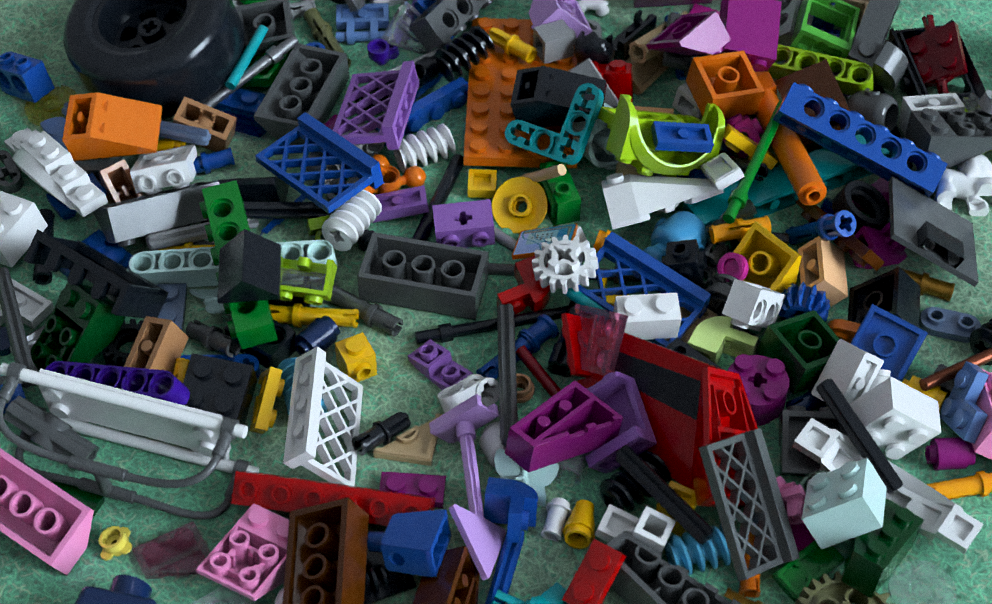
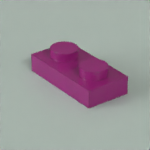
[379,471,446,508]

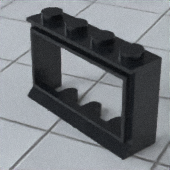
[884,19,986,112]
[24,229,169,318]

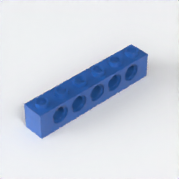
[772,82,948,197]

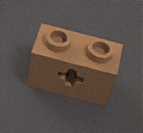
[173,96,237,152]

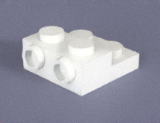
[130,144,198,195]

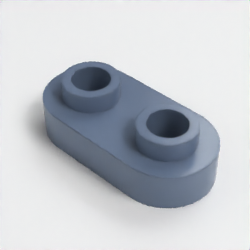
[919,307,981,343]

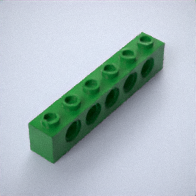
[199,180,278,349]

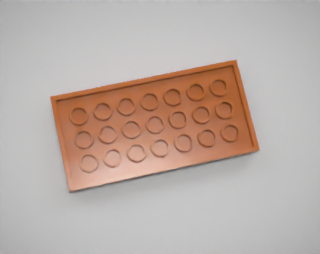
[463,17,577,169]

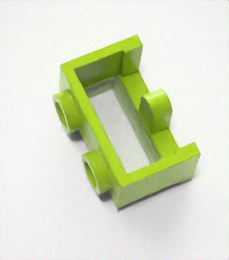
[279,256,337,305]

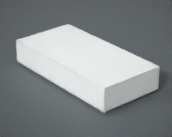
[700,152,745,191]

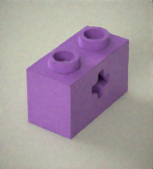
[432,199,495,248]

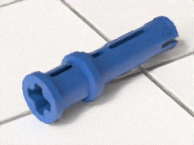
[785,210,857,245]
[476,314,559,379]

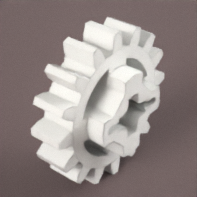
[532,235,599,294]

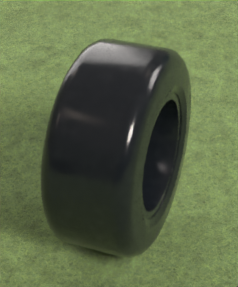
[63,0,244,119]

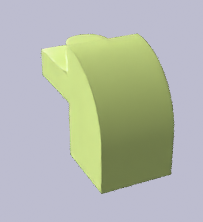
[688,316,759,365]

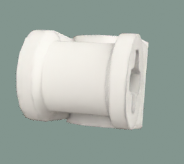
[437,374,499,413]

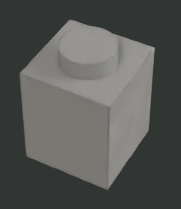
[533,19,577,64]

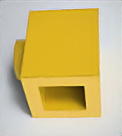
[335,332,377,382]

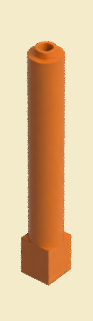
[755,71,827,206]

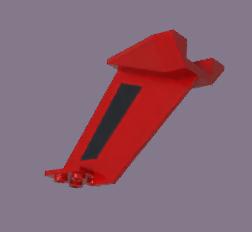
[561,313,758,507]

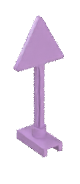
[429,394,506,580]

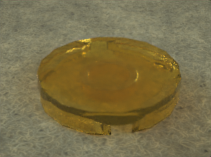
[24,85,77,126]

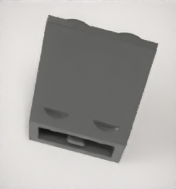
[904,108,992,167]

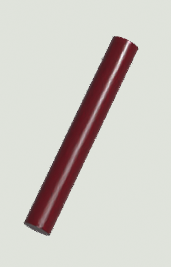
[516,345,561,397]

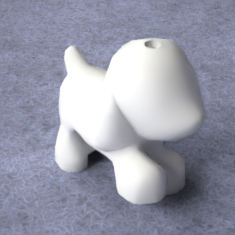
[933,154,992,216]

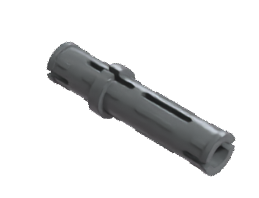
[321,284,403,337]

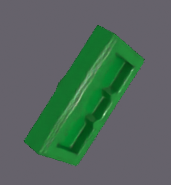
[772,540,845,602]

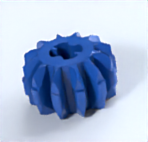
[779,281,830,322]

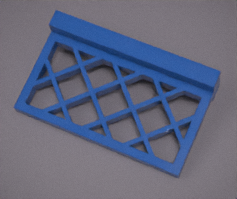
[255,112,384,214]
[578,231,712,348]

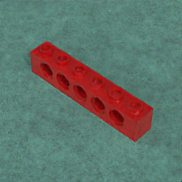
[231,471,436,526]

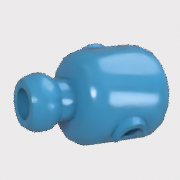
[643,211,708,263]

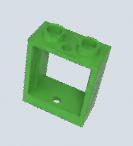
[790,0,860,59]

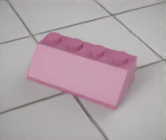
[0,448,94,576]

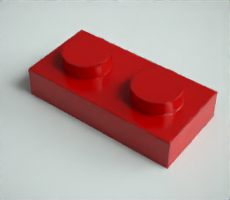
[562,539,627,604]

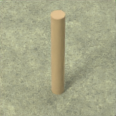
[506,164,566,183]

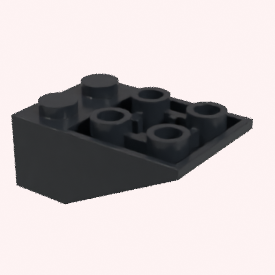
[510,66,607,131]

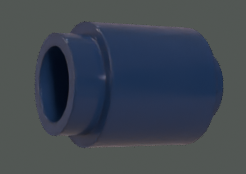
[294,316,340,356]

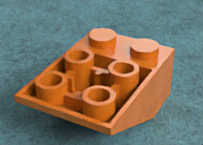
[62,92,163,161]

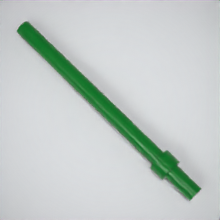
[723,101,782,224]

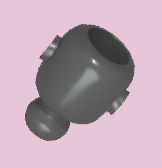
[843,88,899,133]

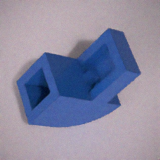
[484,477,538,543]

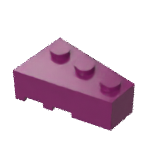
[505,380,623,473]

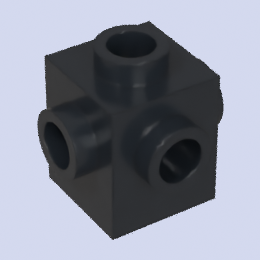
[662,239,707,285]

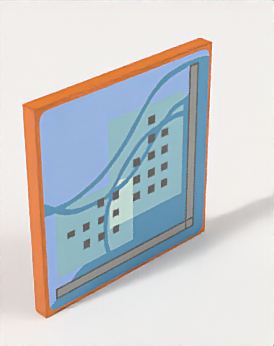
[512,223,578,260]

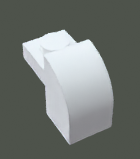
[594,504,676,553]

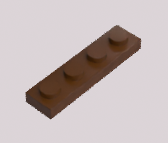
[795,199,885,271]

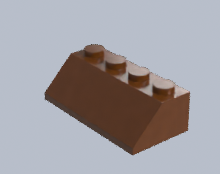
[282,498,369,604]

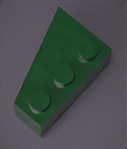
[841,498,924,598]

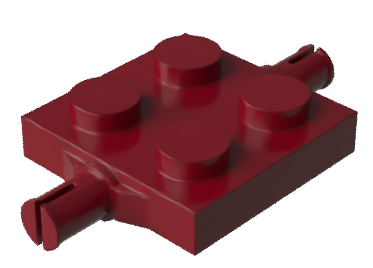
[905,14,968,94]

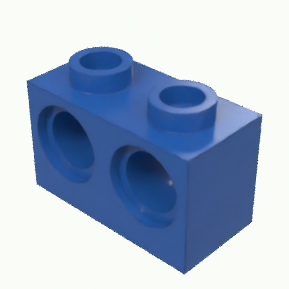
[0,51,55,103]

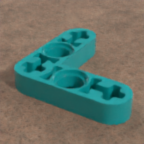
[505,83,604,165]

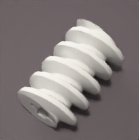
[393,123,456,173]
[322,190,382,251]

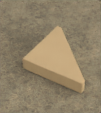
[373,413,442,466]

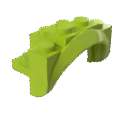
[598,94,725,177]

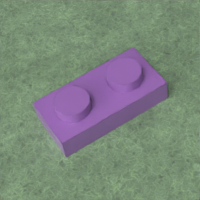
[373,185,429,223]

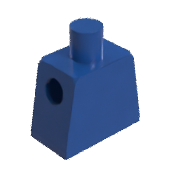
[367,509,452,577]

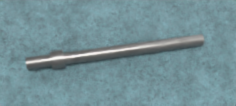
[202,35,299,108]

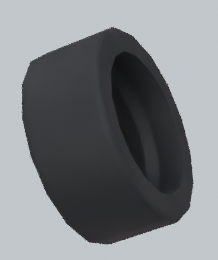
[832,180,890,235]

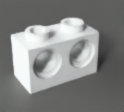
[722,279,786,332]

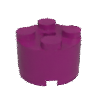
[728,354,789,426]

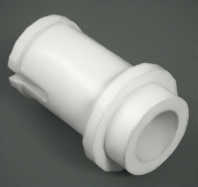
[541,498,572,542]

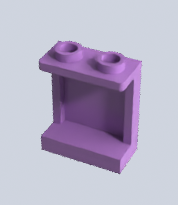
[585,371,657,473]

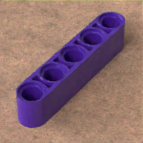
[45,361,190,406]

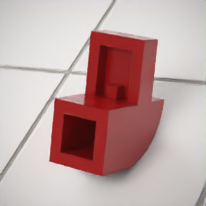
[497,255,551,315]

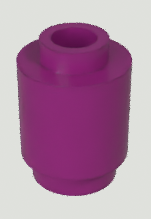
[925,437,976,471]

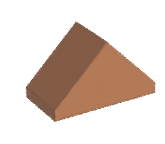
[98,159,144,204]

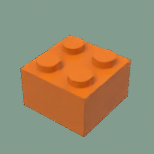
[686,50,765,119]

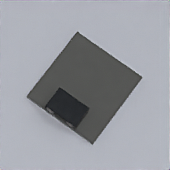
[889,176,979,287]

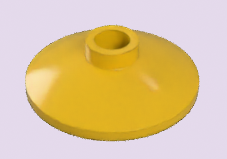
[492,177,548,234]

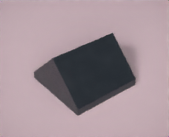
[218,177,289,202]
[217,229,282,304]

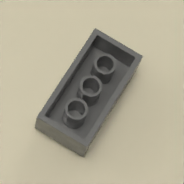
[357,232,489,320]

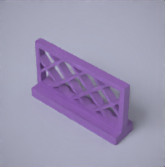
[333,61,420,150]

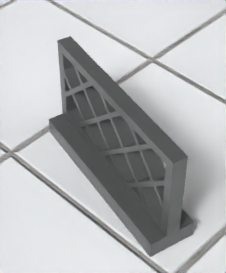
[699,428,800,581]

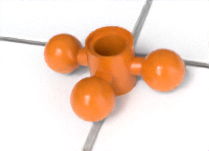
[363,154,426,194]

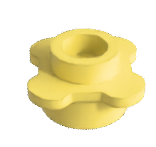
[98,526,133,561]

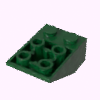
[30,282,126,371]

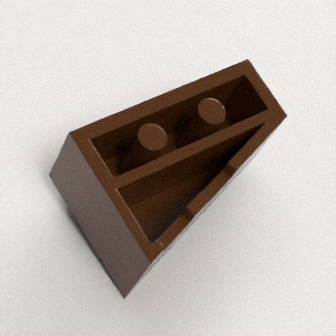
[413,546,480,604]

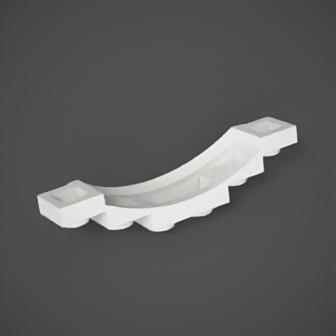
[4,128,108,217]
[793,417,983,554]

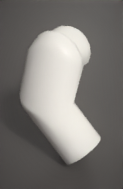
[578,0,610,17]

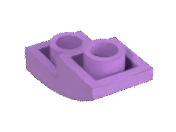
[408,339,473,390]

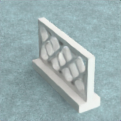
[283,347,363,486]

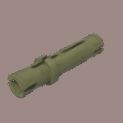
[303,8,351,68]

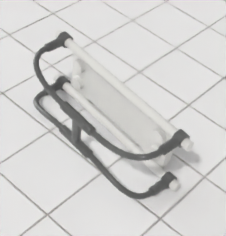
[0,362,259,520]

